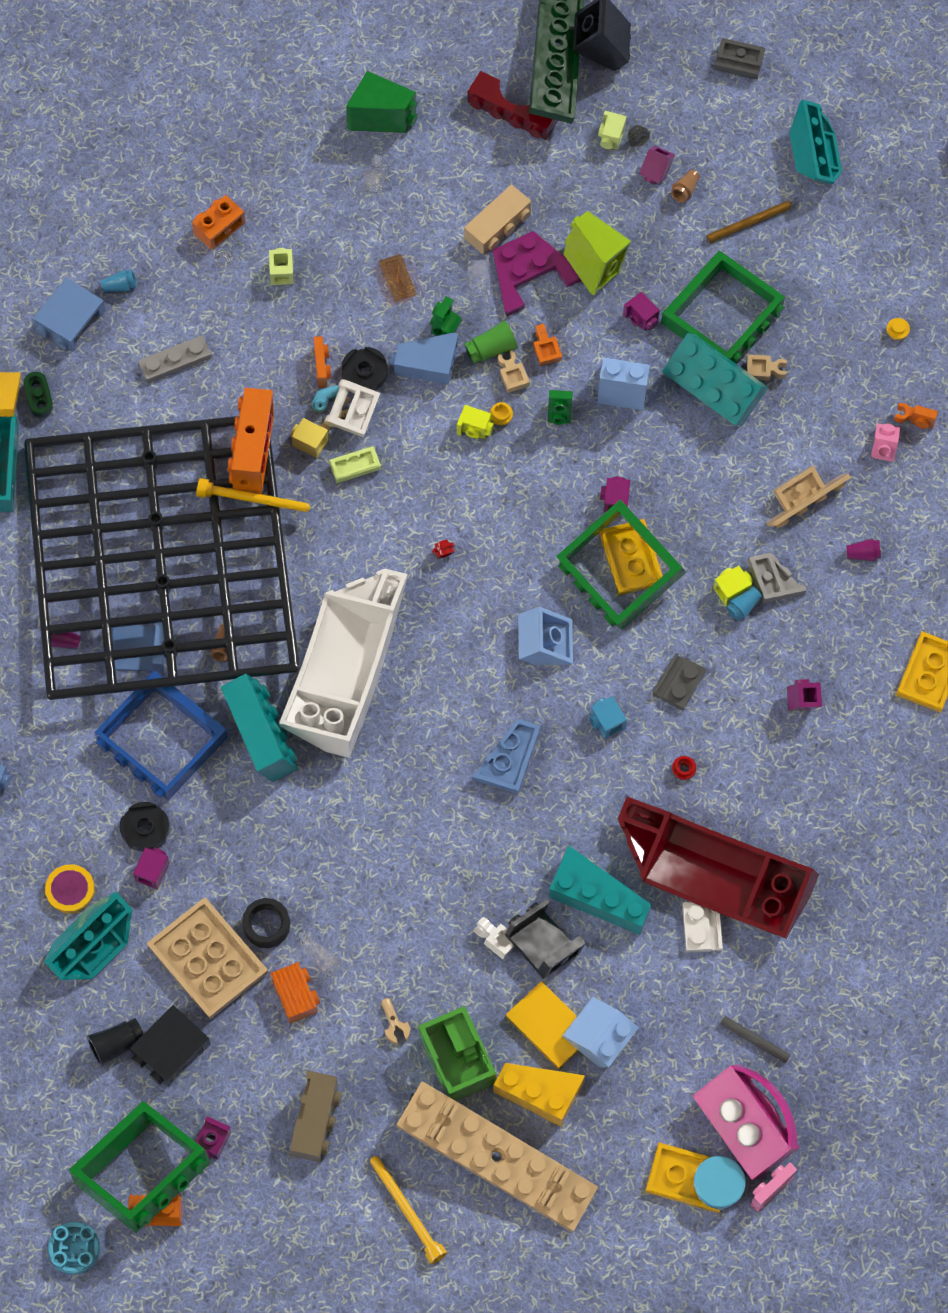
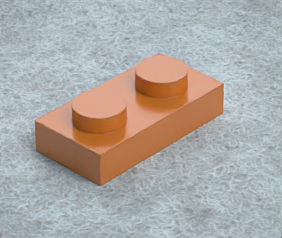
[313,336,331,388]

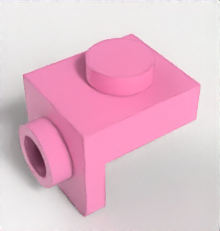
[871,423,900,462]

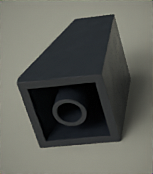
[573,0,631,71]

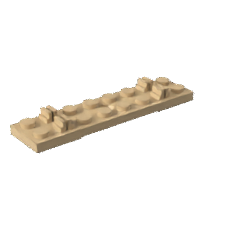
[395,1081,598,1232]

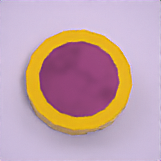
[45,864,95,914]

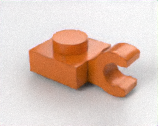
[533,324,562,366]
[894,403,938,429]

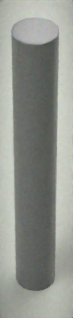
[720,1016,791,1063]

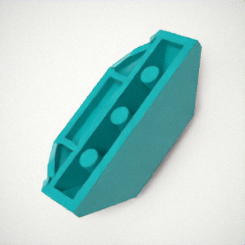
[789,99,842,185]
[44,891,133,980]

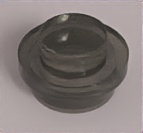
[628,125,650,147]

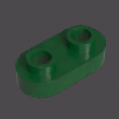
[24,372,53,417]

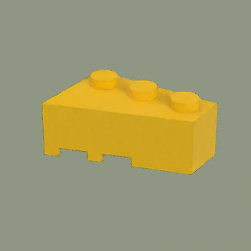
[493,1063,585,1127]

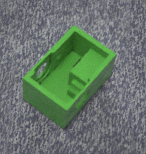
[418,1006,496,1101]

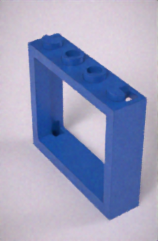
[95,670,228,800]

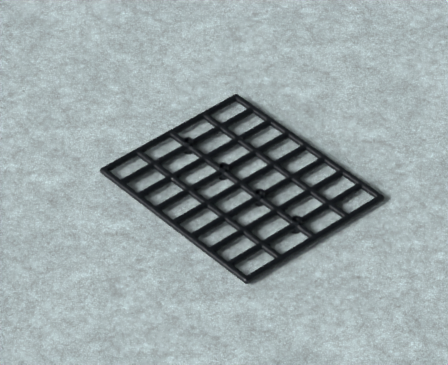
[24,416,300,700]

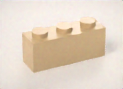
[464,184,531,255]

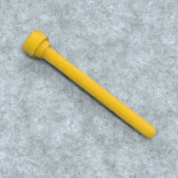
[196,478,310,512]
[370,1156,448,1265]

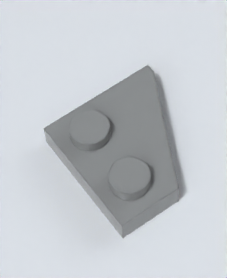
[747,553,807,603]

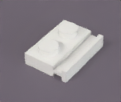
[682,902,723,953]

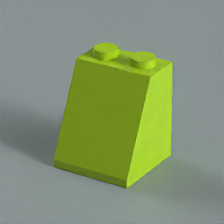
[563,211,631,295]

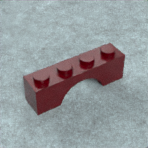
[467,71,558,140]

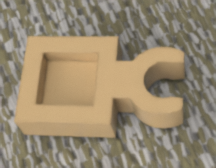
[498,350,530,393]
[746,354,787,381]

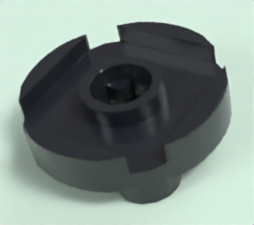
[342,347,388,390]
[120,802,170,852]

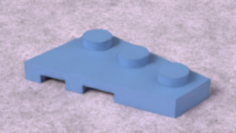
[472,719,541,794]

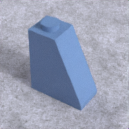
[390,333,458,384]

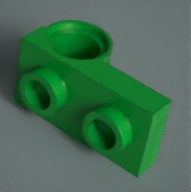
[430,296,462,336]
[547,390,573,425]

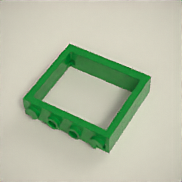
[661,250,785,364]
[556,499,686,630]
[69,1101,210,1233]

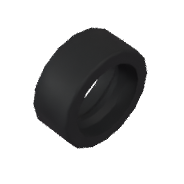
[242,898,290,948]

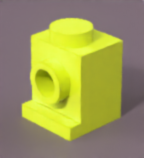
[457,405,494,439]

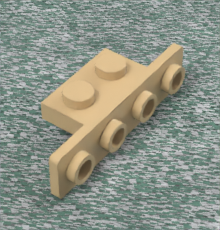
[766,466,851,528]

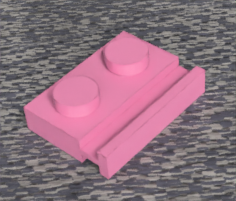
[751,1163,797,1212]

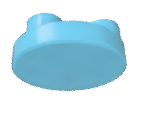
[693,1156,746,1210]
[48,1222,101,1275]

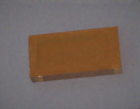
[379,254,416,302]

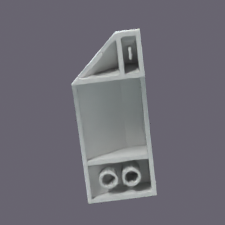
[279,569,408,758]

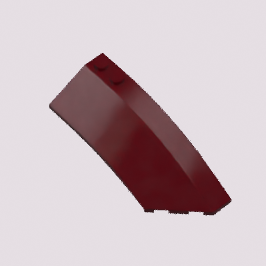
[618,796,819,939]

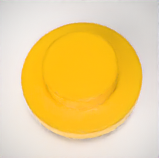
[886,318,910,340]
[490,402,513,425]

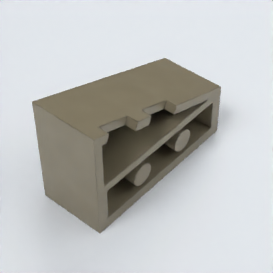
[290,1070,342,1163]

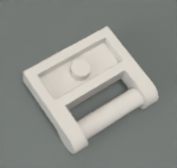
[324,379,380,438]

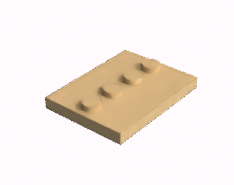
[146,897,268,1020]

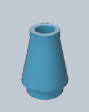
[101,269,137,293]
[726,587,762,621]

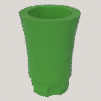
[464,320,518,364]

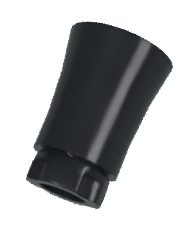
[86,1018,144,1067]

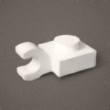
[473,917,515,959]

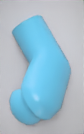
[312,385,339,412]

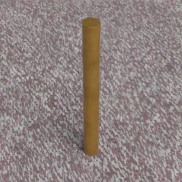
[706,200,791,243]

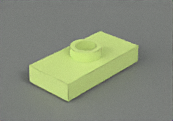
[329,446,381,483]

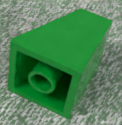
[346,71,418,133]

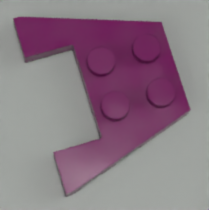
[493,231,582,317]

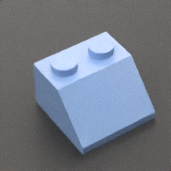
[518,607,573,665]
[562,997,639,1068]

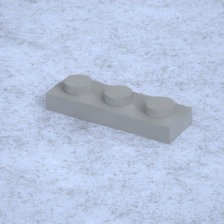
[138,335,212,383]

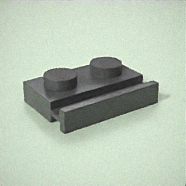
[714,38,765,80]
[652,653,707,711]

